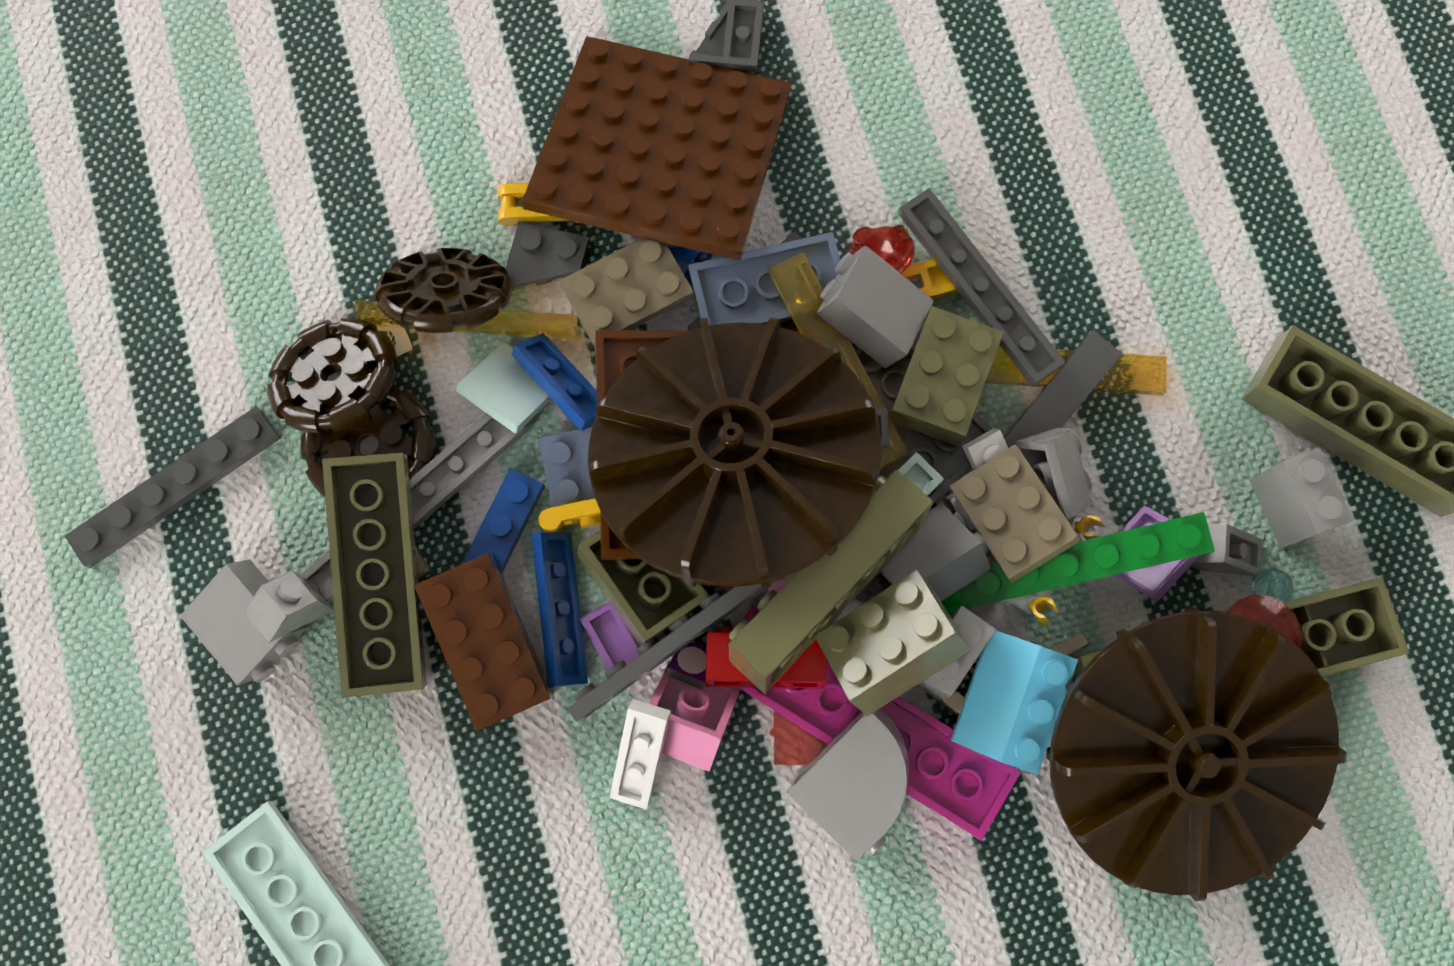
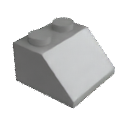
[1016,428,1092,519]

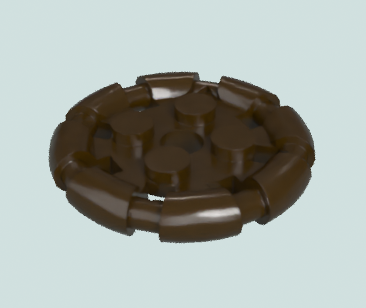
[375,248,512,333]
[267,318,398,434]
[300,384,436,497]

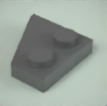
[689,0,764,73]
[505,222,590,291]

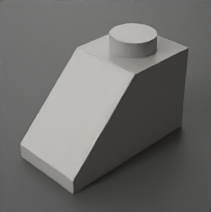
[1190,524,1262,577]
[245,571,332,643]

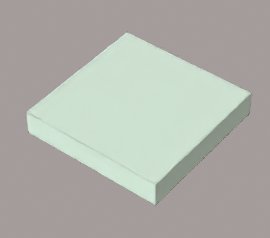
[456,342,551,434]

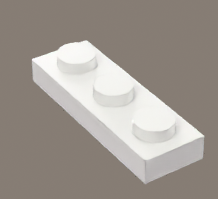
[609,699,671,810]

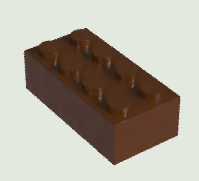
[414,553,553,731]

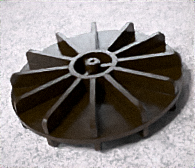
[588,317,882,588]
[1046,608,1347,901]

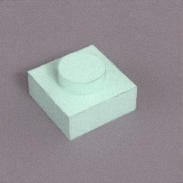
[898,452,944,496]

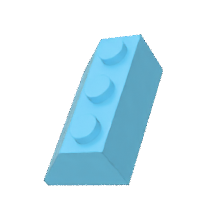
[950,630,1078,775]

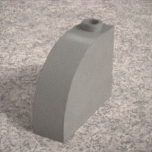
[787,708,909,861]

